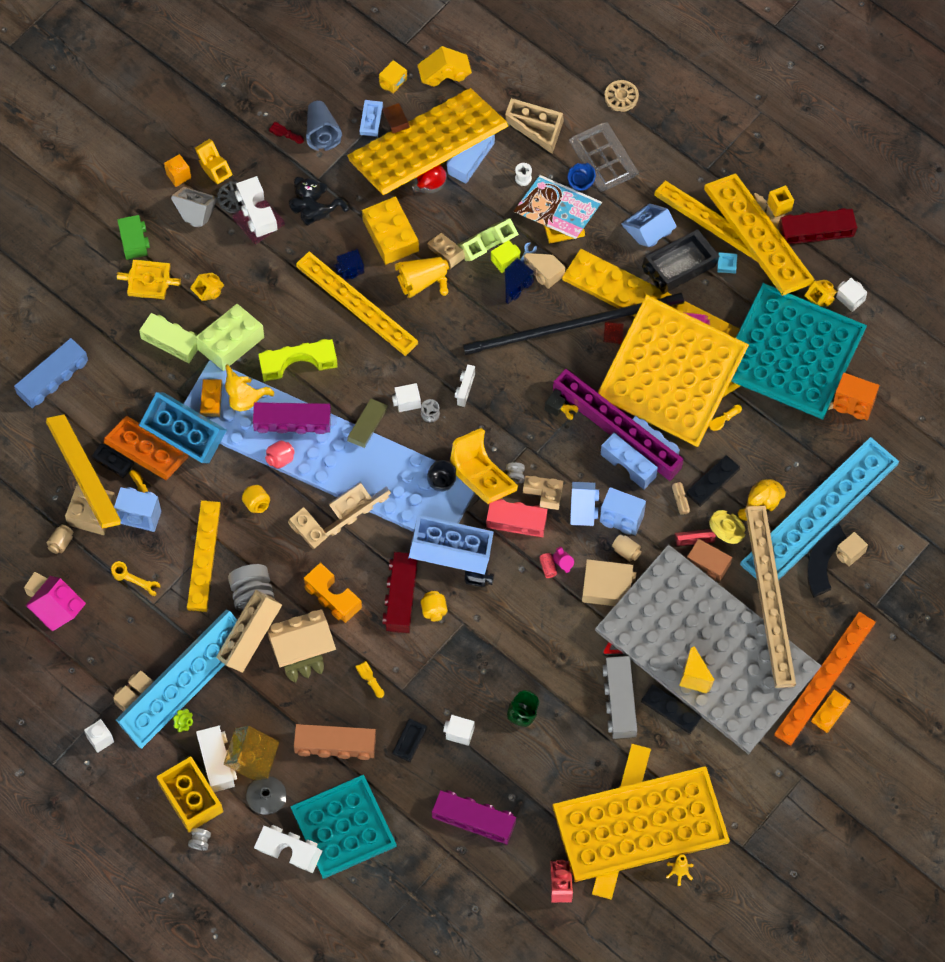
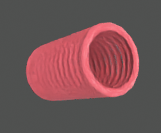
[539,553,557,578]

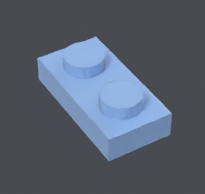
[360,100,383,137]

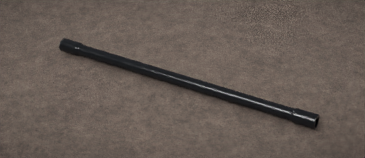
[463,293,684,355]

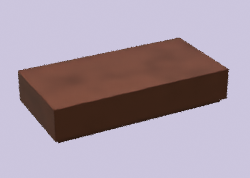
[382,103,410,133]

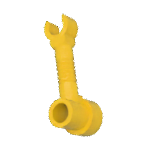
[111,561,160,596]

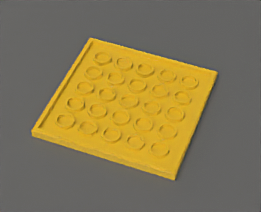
[598,295,749,447]

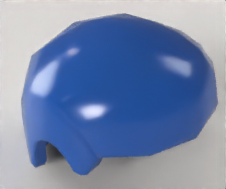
[567,163,596,191]

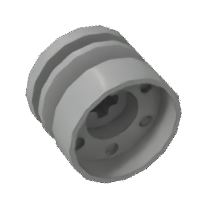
[228,564,275,612]

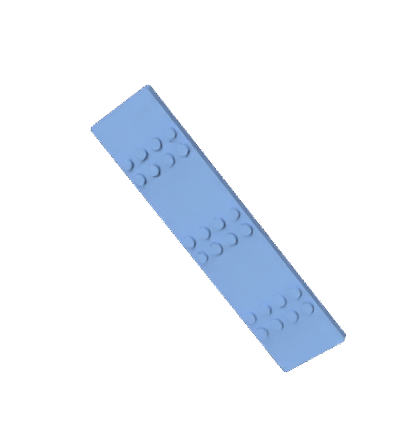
[184,360,475,532]

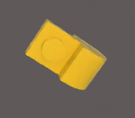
[195,139,233,184]

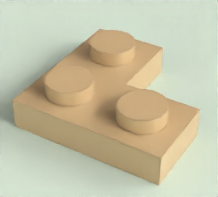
[523,476,563,510]

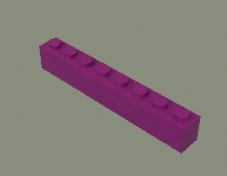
[553,369,683,481]

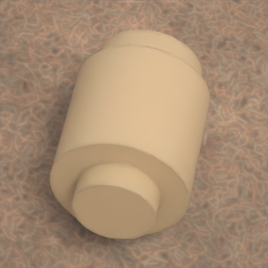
[46,524,74,554]
[612,534,642,562]

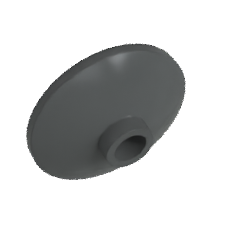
[246,776,286,815]

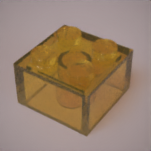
[223,726,279,780]

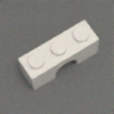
[235,176,278,237]
[254,825,322,873]

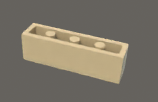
[216,590,282,673]

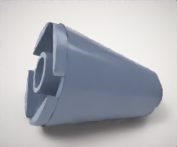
[306,101,342,151]

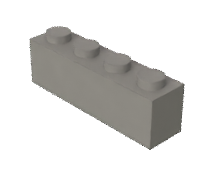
[602,656,637,739]

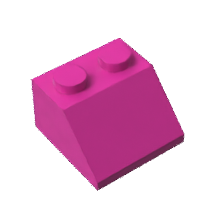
[25,576,86,631]

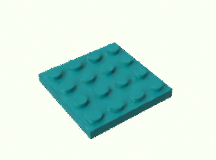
[290,775,397,879]

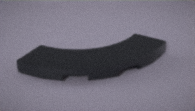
[807,524,847,598]

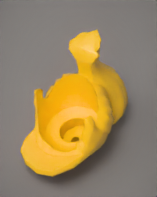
[225,364,274,412]
[737,479,786,521]

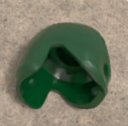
[507,690,539,727]

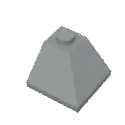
[171,187,217,227]

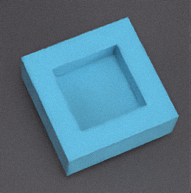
[717,252,737,274]

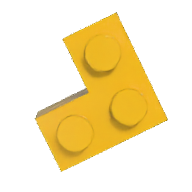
[417,46,472,87]

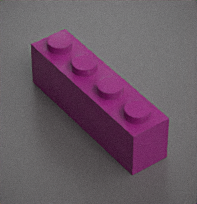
[253,402,331,434]
[432,790,516,845]

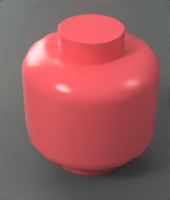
[265,440,295,469]

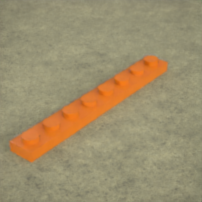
[774,612,876,746]

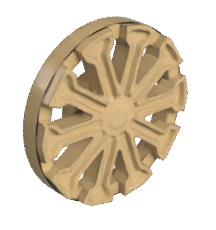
[605,80,639,112]

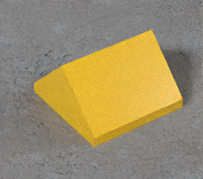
[679,646,715,693]

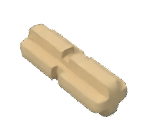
[672,482,690,515]

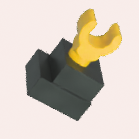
[544,388,578,420]

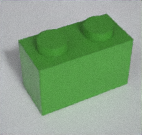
[117,215,150,260]

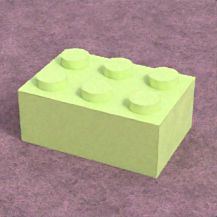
[196,304,264,371]

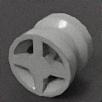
[421,399,440,423]
[506,462,525,484]
[188,828,211,850]

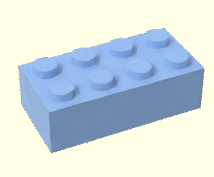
[409,515,494,575]

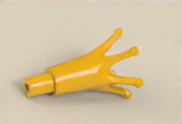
[666,855,693,886]

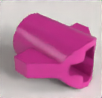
[552,546,574,573]

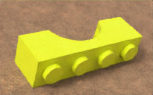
[258,339,337,382]

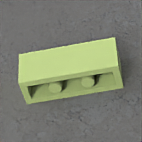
[139,313,198,363]

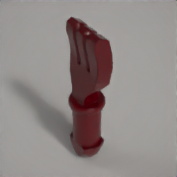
[269,122,304,144]

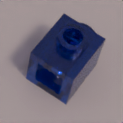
[335,249,364,280]

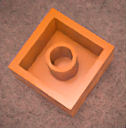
[833,372,880,421]

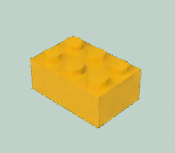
[362,196,419,265]
[157,756,223,832]

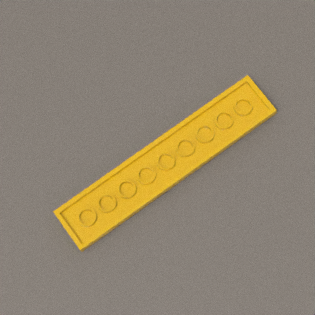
[562,249,740,338]

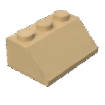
[267,609,336,667]

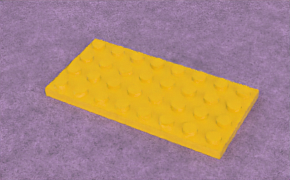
[347,88,508,195]
[552,766,730,882]

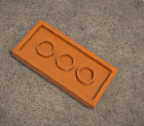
[104,416,189,480]

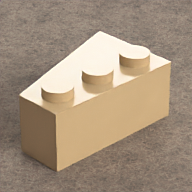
[505,98,564,154]

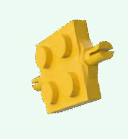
[117,260,181,300]

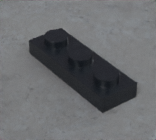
[686,455,740,507]
[641,684,702,734]

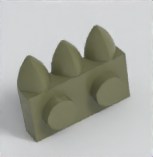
[283,655,324,683]

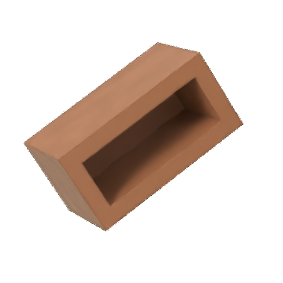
[687,539,732,583]

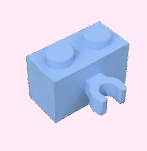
[571,482,599,526]

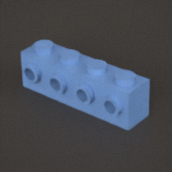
[14,338,88,408]

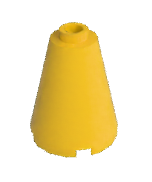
[395,257,449,299]

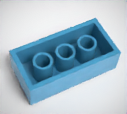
[139,392,227,463]

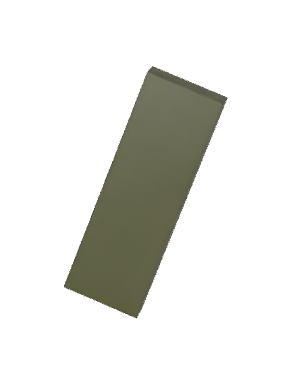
[347,399,388,448]

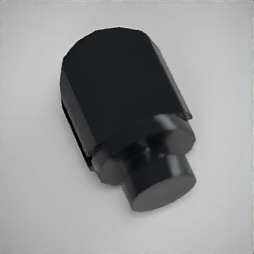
[464,569,494,587]

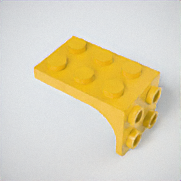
[450,428,518,504]

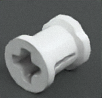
[515,163,532,186]

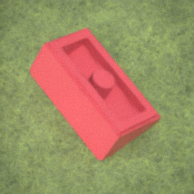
[675,529,716,546]

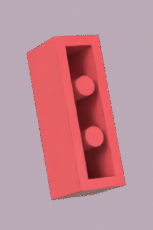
[486,499,548,538]

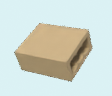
[582,560,636,606]

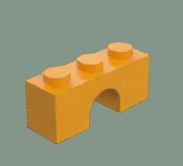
[304,563,362,623]

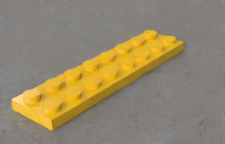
[704,173,815,296]

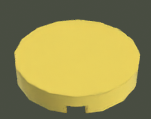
[709,510,746,544]

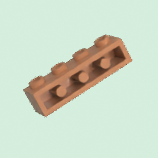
[294,724,376,760]

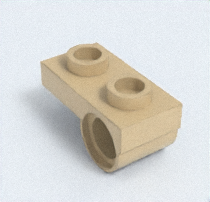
[427,233,465,269]
[288,507,329,549]

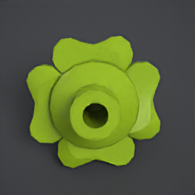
[173,709,193,732]

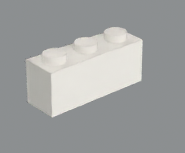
[196,726,237,792]

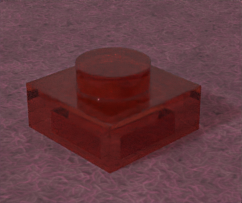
[603,322,624,344]

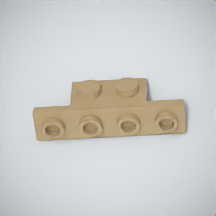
[324,482,391,536]

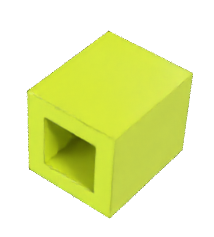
[491,240,521,273]

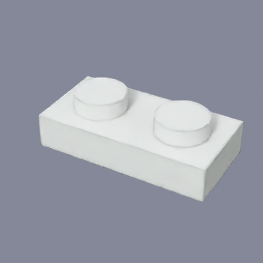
[455,365,475,407]

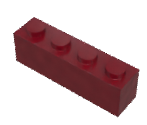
[778,208,857,244]
[383,552,418,633]

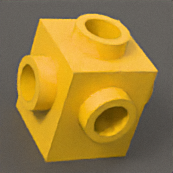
[190,273,224,301]
[804,280,837,307]

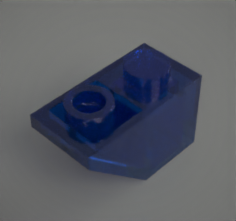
[504,258,534,304]

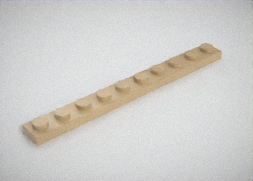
[745,506,796,688]

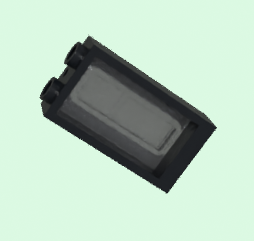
[642,229,720,294]

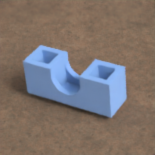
[601,433,658,489]

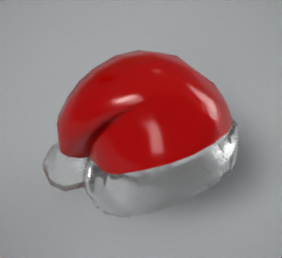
[412,164,447,194]

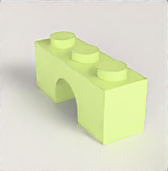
[458,218,519,261]

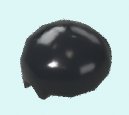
[427,460,456,492]

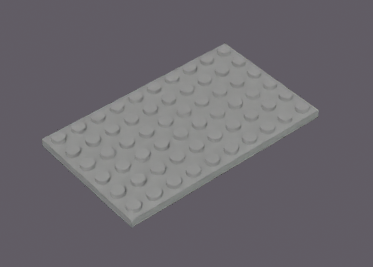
[595,544,821,754]

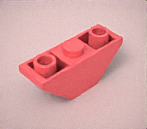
[550,860,573,903]

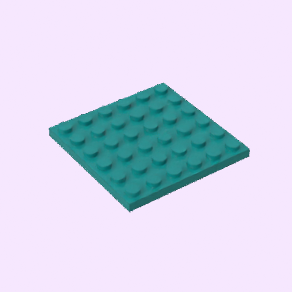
[731,283,867,420]

